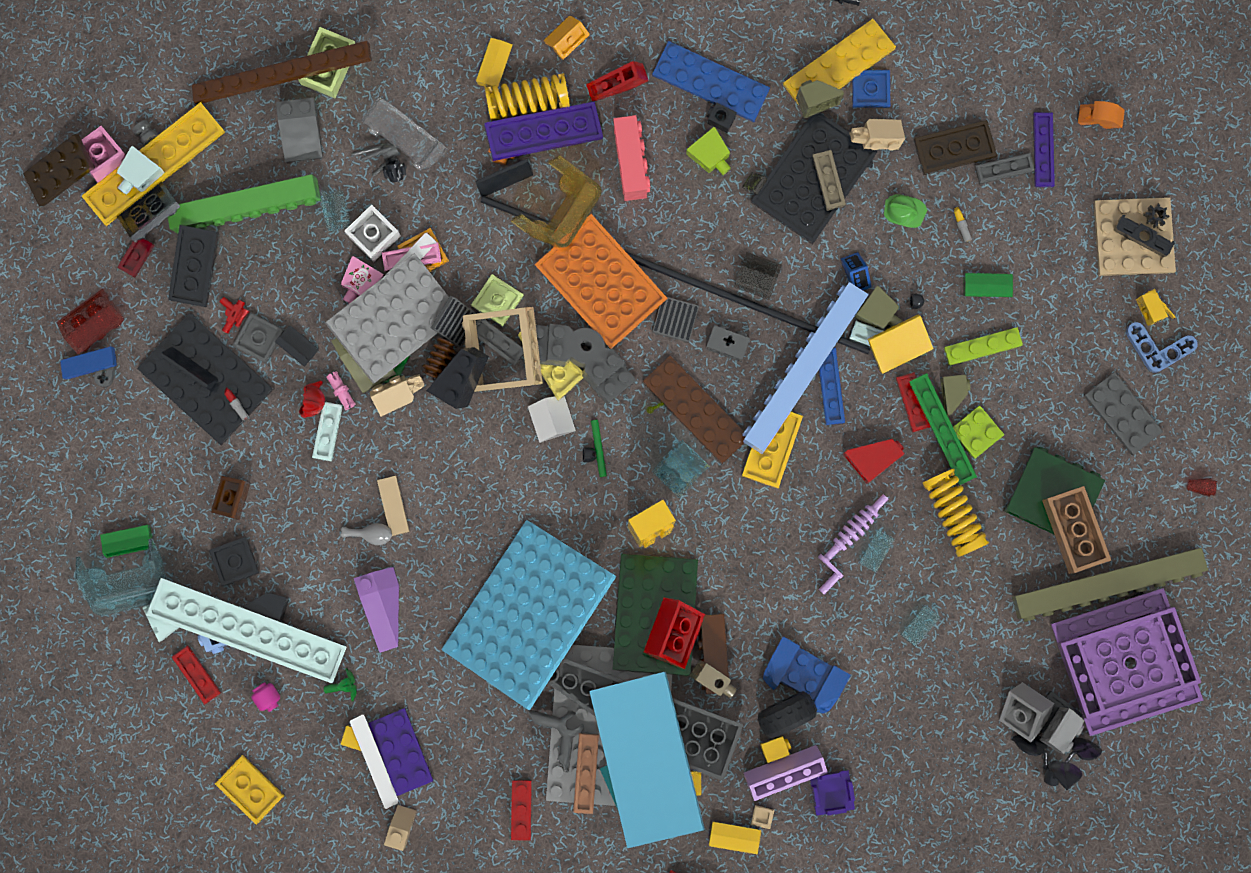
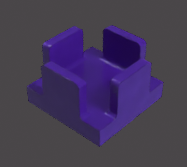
[810,770,855,816]

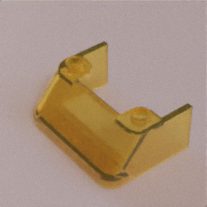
[511,155,602,248]

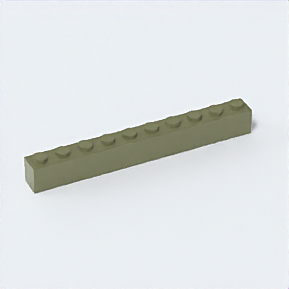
[1012,548,1208,622]

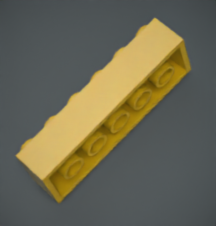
[628,500,676,548]

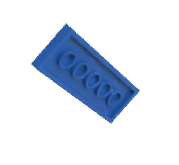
[652,41,770,122]

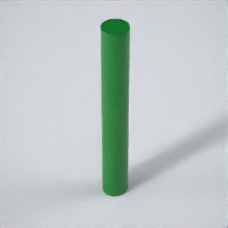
[591,420,607,478]

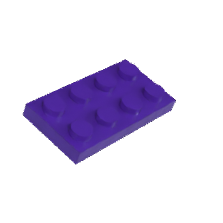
[368,708,434,796]

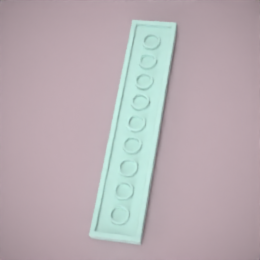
[146,578,347,683]

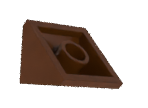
[211,476,251,520]

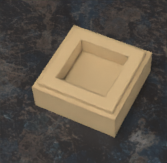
[751,805,774,829]

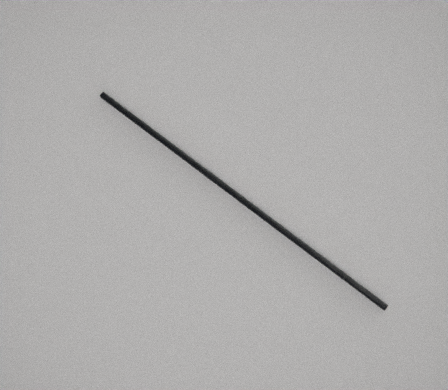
[481,195,870,355]

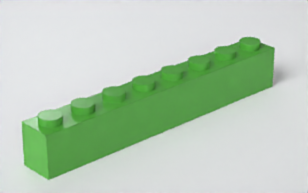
[168,174,321,234]

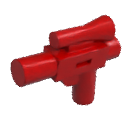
[220,297,250,334]

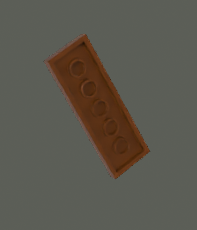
[642,356,745,465]

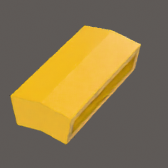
[476,38,512,88]
[709,822,761,854]

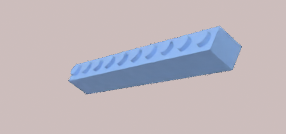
[743,282,869,454]

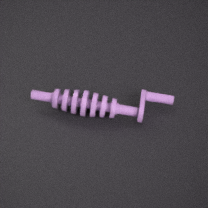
[818,494,889,594]

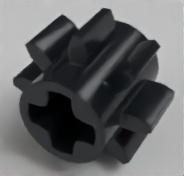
[382,159,406,182]
[1143,203,1169,228]

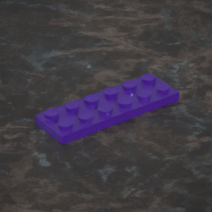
[484,102,603,161]

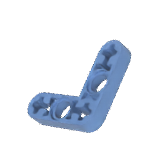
[1126,322,1197,373]

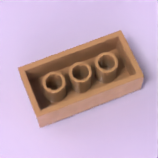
[1042,486,1111,574]

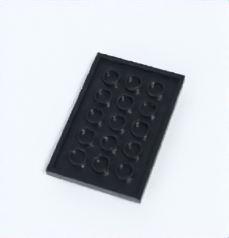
[751,113,877,245]
[137,313,274,446]

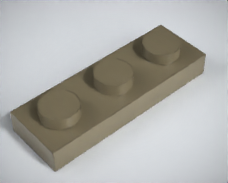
[812,150,846,210]

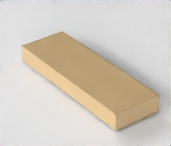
[377,476,410,536]

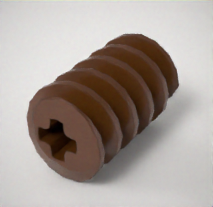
[422,337,457,380]

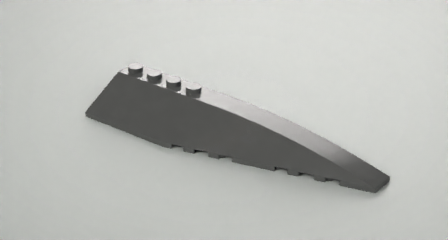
[547,658,743,781]

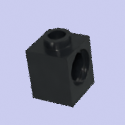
[706,103,737,133]

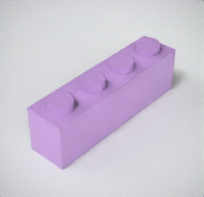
[744,745,828,801]

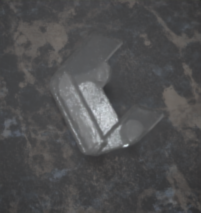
[361,96,448,171]

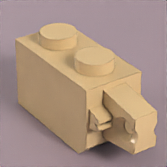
[850,119,905,150]
[369,374,425,416]

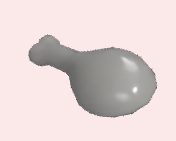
[340,523,392,545]

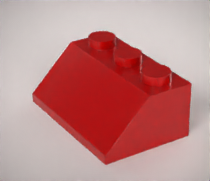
[643,597,705,669]

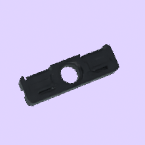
[1114,215,1175,257]

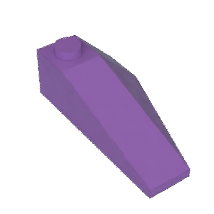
[354,567,399,653]

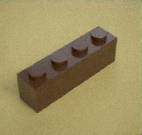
[698,614,729,694]

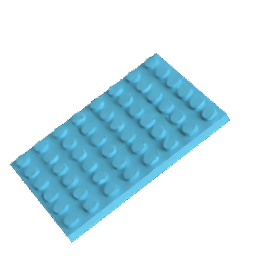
[441,520,616,710]

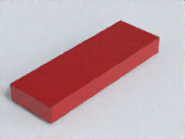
[896,372,930,433]
[172,645,221,705]

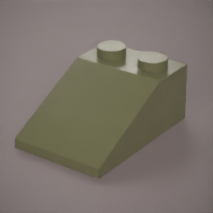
[331,338,396,393]

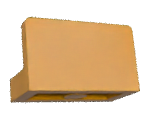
[544,16,590,60]

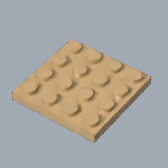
[1093,198,1176,276]

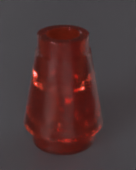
[1187,478,1217,497]

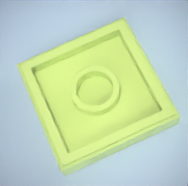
[471,274,524,326]

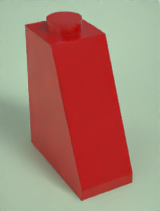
[843,439,905,484]

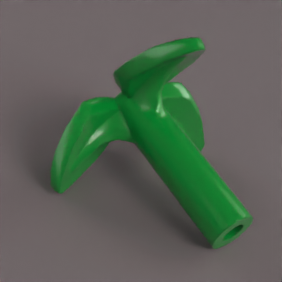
[324,668,357,702]

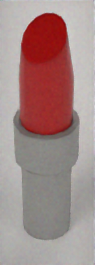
[224,388,249,421]

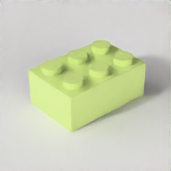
[298,27,355,98]

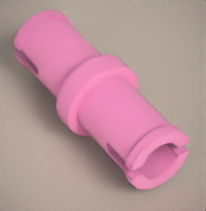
[326,371,356,410]

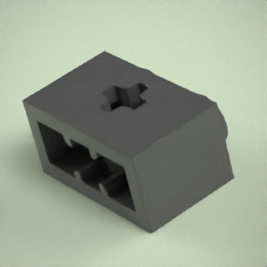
[706,324,750,362]

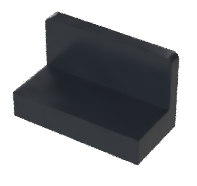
[275,326,319,367]

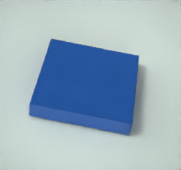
[852,70,891,108]

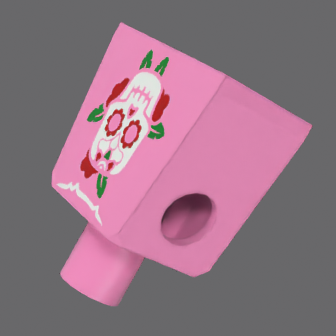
[341,256,384,304]

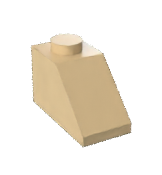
[384,805,417,851]

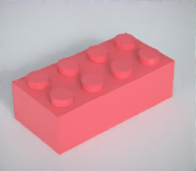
[613,115,650,201]

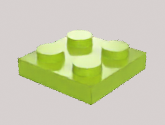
[953,406,1004,459]

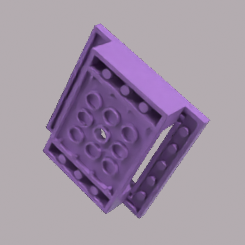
[1051,588,1203,736]

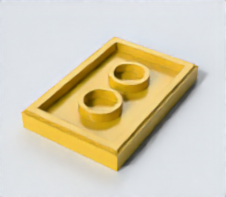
[867,314,933,374]
[215,755,285,825]

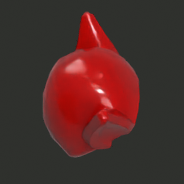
[299,380,325,418]

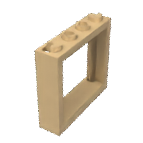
[462,307,543,392]

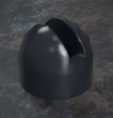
[910,293,925,309]
[582,447,596,463]

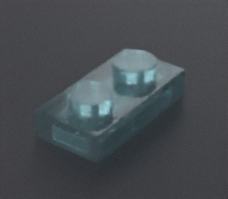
[859,530,895,573]
[900,605,940,647]

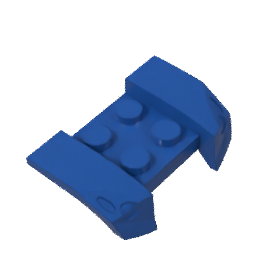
[763,637,851,713]

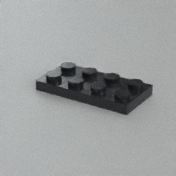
[168,225,219,307]

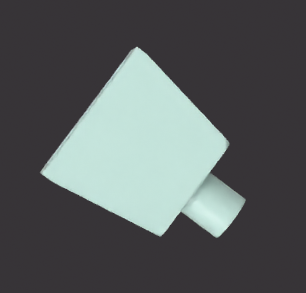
[117,146,165,195]

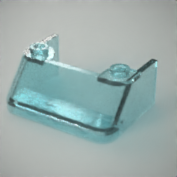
[75,538,167,616]

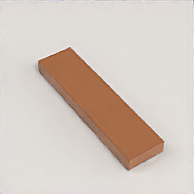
[573,733,599,814]

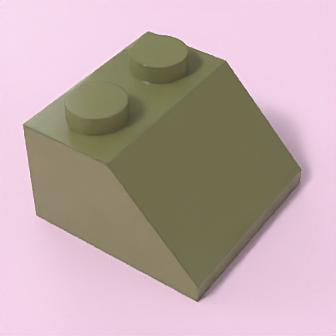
[796,80,844,118]

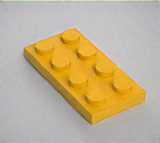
[742,406,803,489]

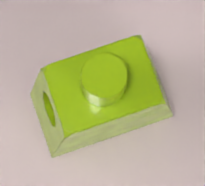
[686,127,731,175]

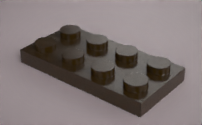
[914,120,997,175]
[23,134,95,206]

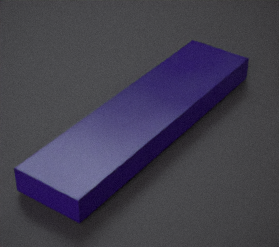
[1033,112,1055,187]

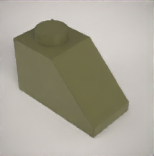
[940,375,970,417]

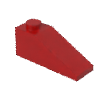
[586,61,649,102]

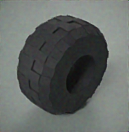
[757,691,817,738]

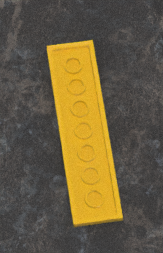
[82,102,225,226]

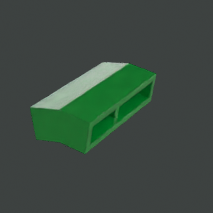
[963,273,1013,297]
[100,525,154,558]

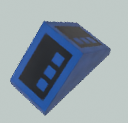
[840,252,872,291]

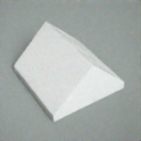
[528,396,576,443]

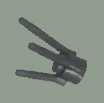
[351,141,399,177]

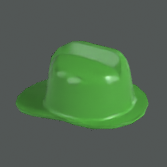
[884,194,927,228]

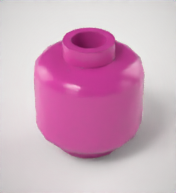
[251,682,281,712]

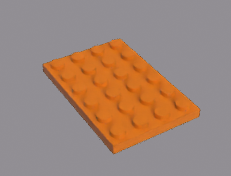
[535,214,668,349]

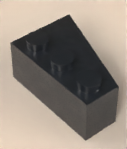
[426,347,489,409]

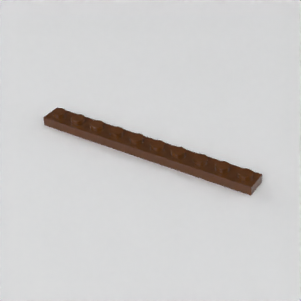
[192,41,372,105]

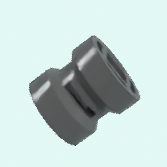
[132,120,158,146]

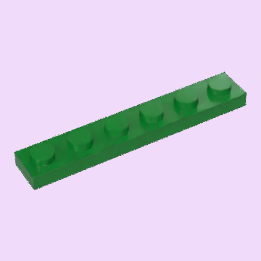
[909,373,977,485]

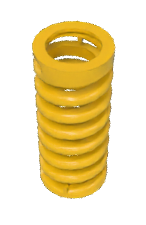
[485,73,570,121]
[922,468,990,557]

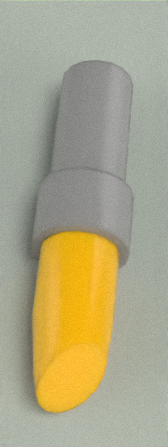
[954,207,972,242]

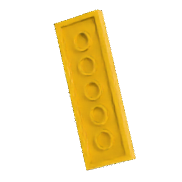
[783,19,896,105]

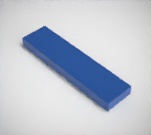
[819,348,845,425]

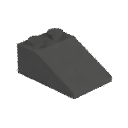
[276,98,323,163]

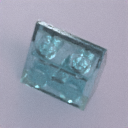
[652,440,710,498]

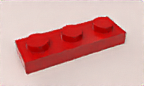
[511,780,532,840]

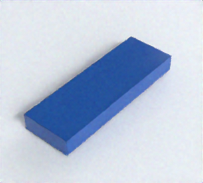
[60,346,117,380]

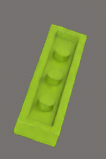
[944,327,1023,366]

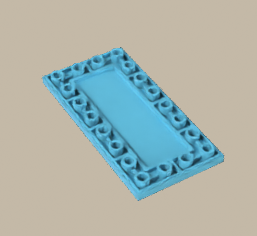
[590,672,705,848]

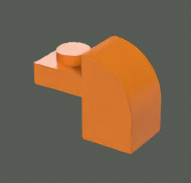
[1078,101,1125,129]

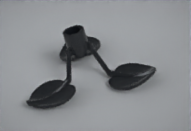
[1011,735,1102,790]

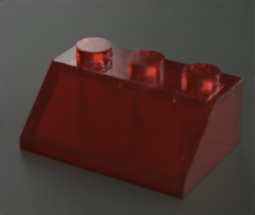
[56,288,125,354]

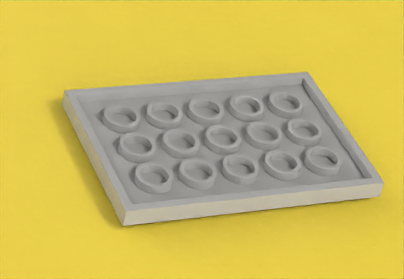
[325,253,449,384]

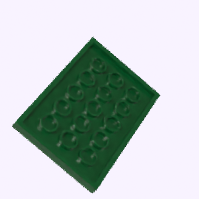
[613,554,698,676]

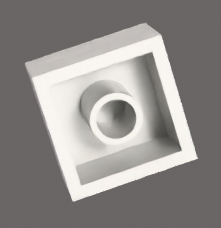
[344,205,401,262]

